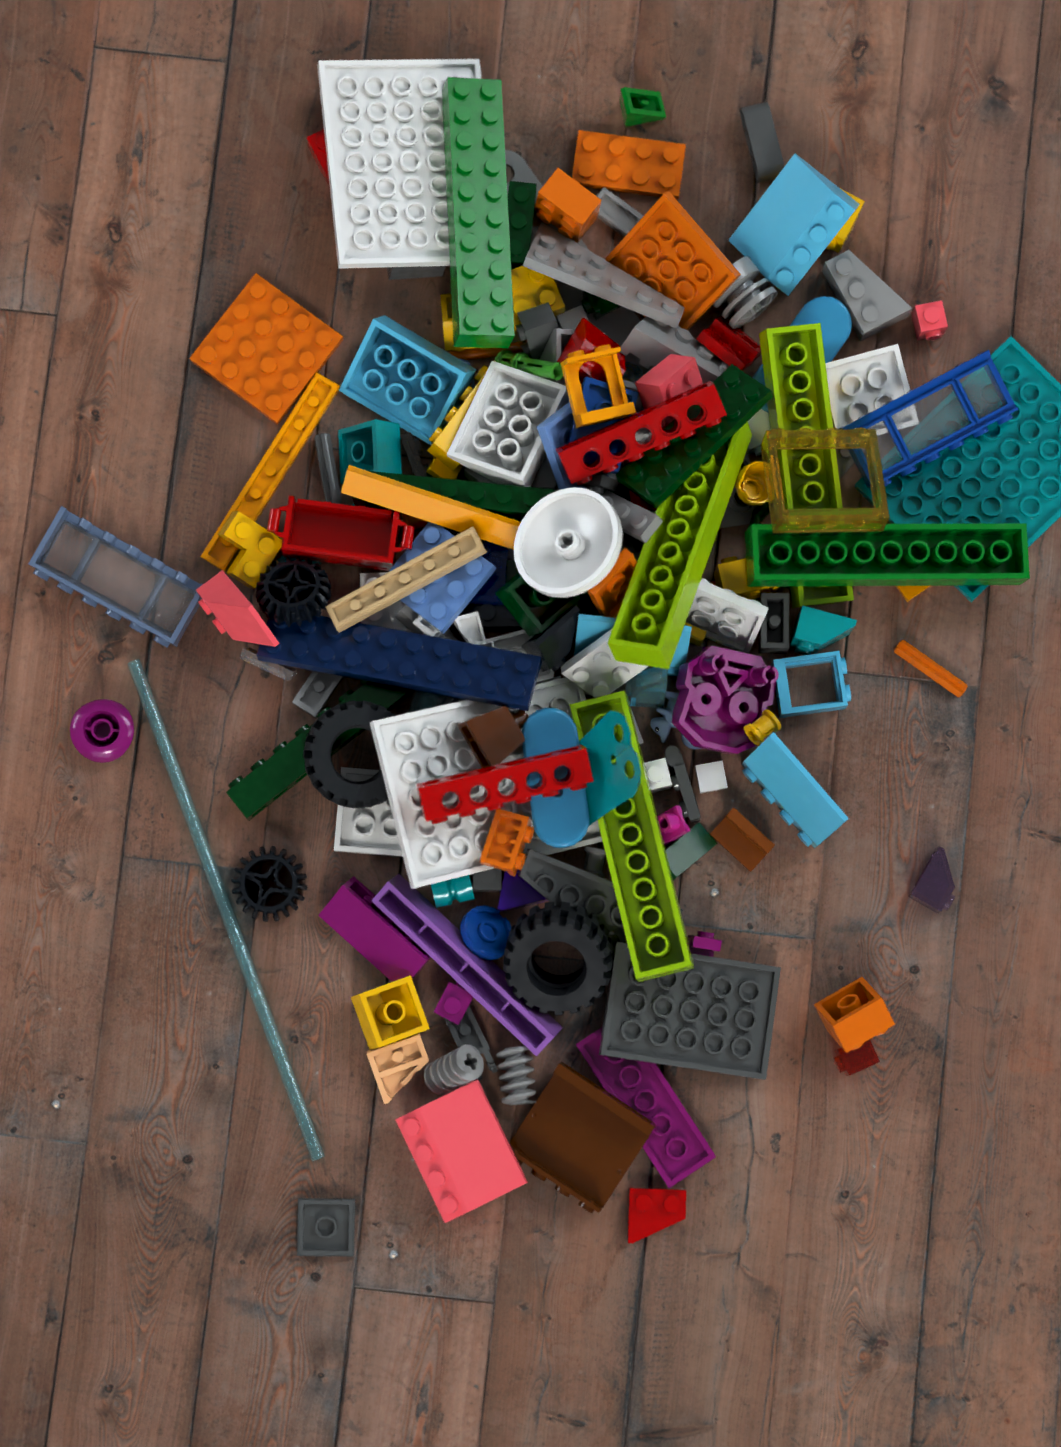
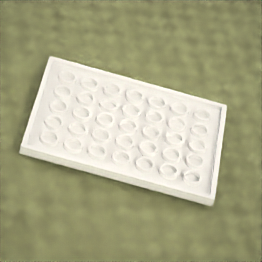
[317,59,482,269]
[370,677,603,889]

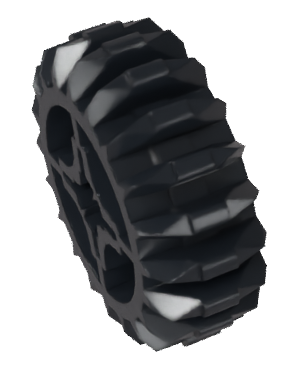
[256,556,331,627]
[231,846,308,922]

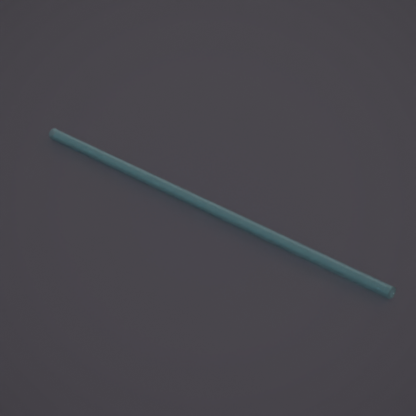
[127,659,325,1161]

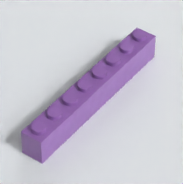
[371,874,563,1056]

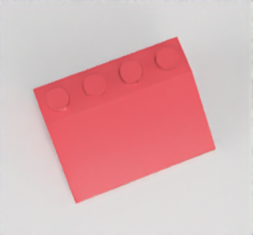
[395,1079,528,1223]

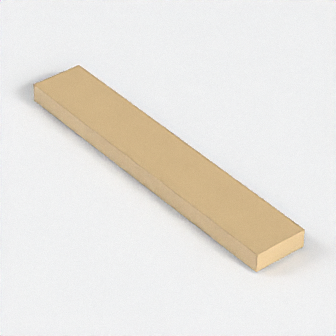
[325,526,487,633]

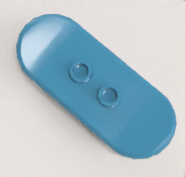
[753,296,852,413]
[522,708,589,848]

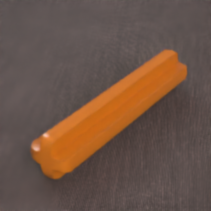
[894,640,968,697]

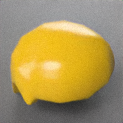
[735,461,777,506]

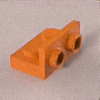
[480,809,534,877]

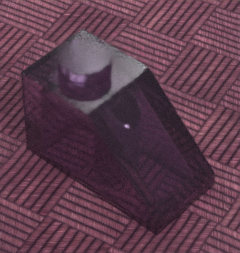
[908,846,955,914]

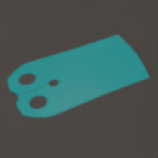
[579,711,641,826]

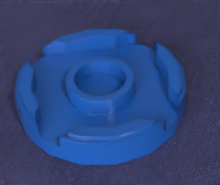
[460,905,512,960]

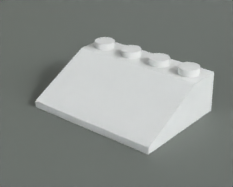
[447,361,570,487]

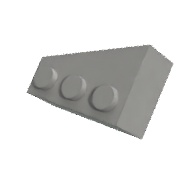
[822,250,912,342]

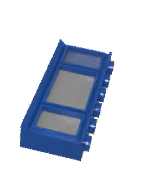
[838,350,1018,490]

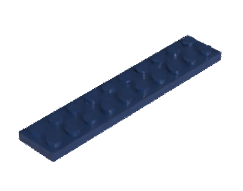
[256,616,542,711]

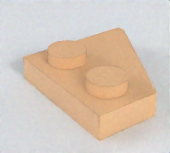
[366,1033,429,1104]

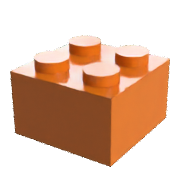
[534,168,602,243]
[814,977,895,1053]

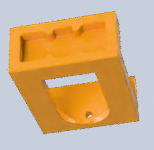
[560,344,636,429]

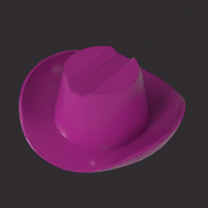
[70,699,134,763]

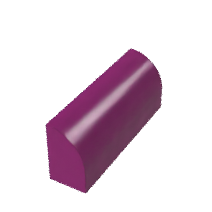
[318,876,431,982]

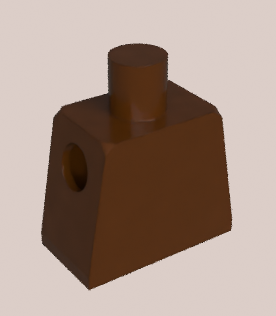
[457,706,529,768]

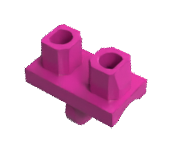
[657,805,691,846]

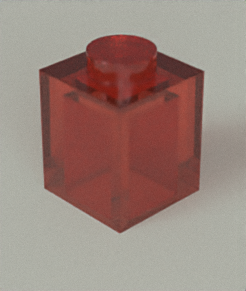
[833,1039,880,1076]

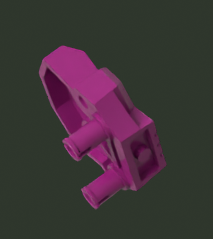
[672,645,779,754]

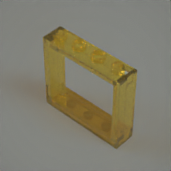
[761,427,890,533]

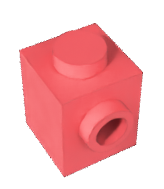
[911,300,948,341]

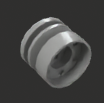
[713,256,778,329]

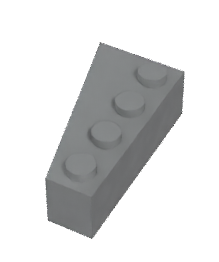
[620,316,729,384]

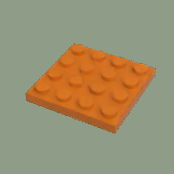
[605,192,741,330]
[189,273,344,425]

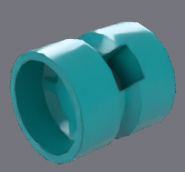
[431,875,475,908]

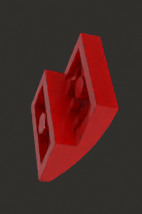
[696,316,761,371]

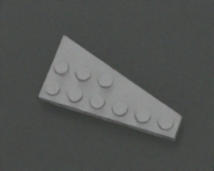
[523,222,685,329]

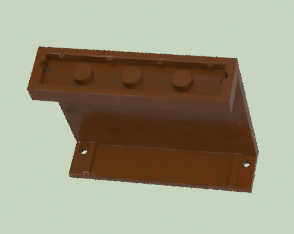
[509,1062,657,1213]

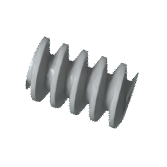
[424,1044,484,1095]
[497,1046,537,1105]

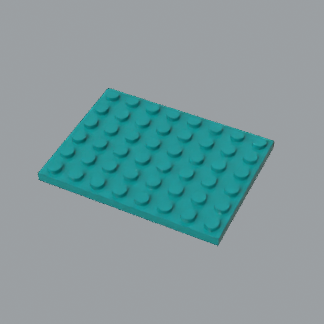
[854,336,1061,603]

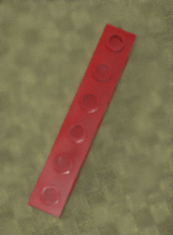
[555,381,727,485]
[416,745,594,824]

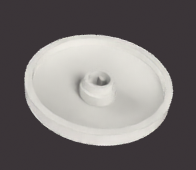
[514,488,623,598]

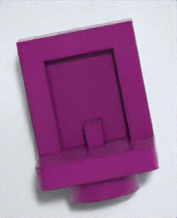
[687,931,722,957]
[434,982,474,1026]

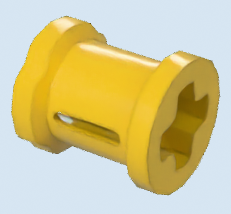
[744,709,781,746]

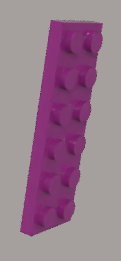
[576,1027,716,1188]

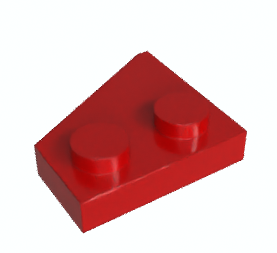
[627,1188,686,1243]

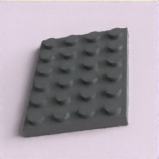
[599,942,781,1080]

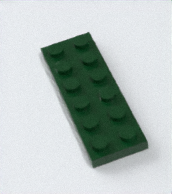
[615,364,773,509]

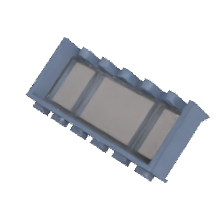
[28,506,203,648]

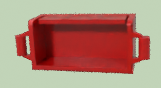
[267,495,415,571]

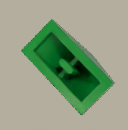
[619,87,666,127]

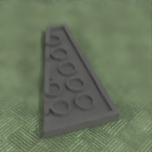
[517,848,683,953]

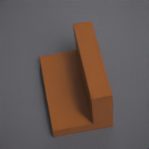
[710,807,775,872]

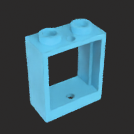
[771,651,851,718]

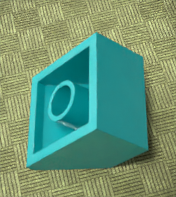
[338,419,402,484]
[789,606,857,655]

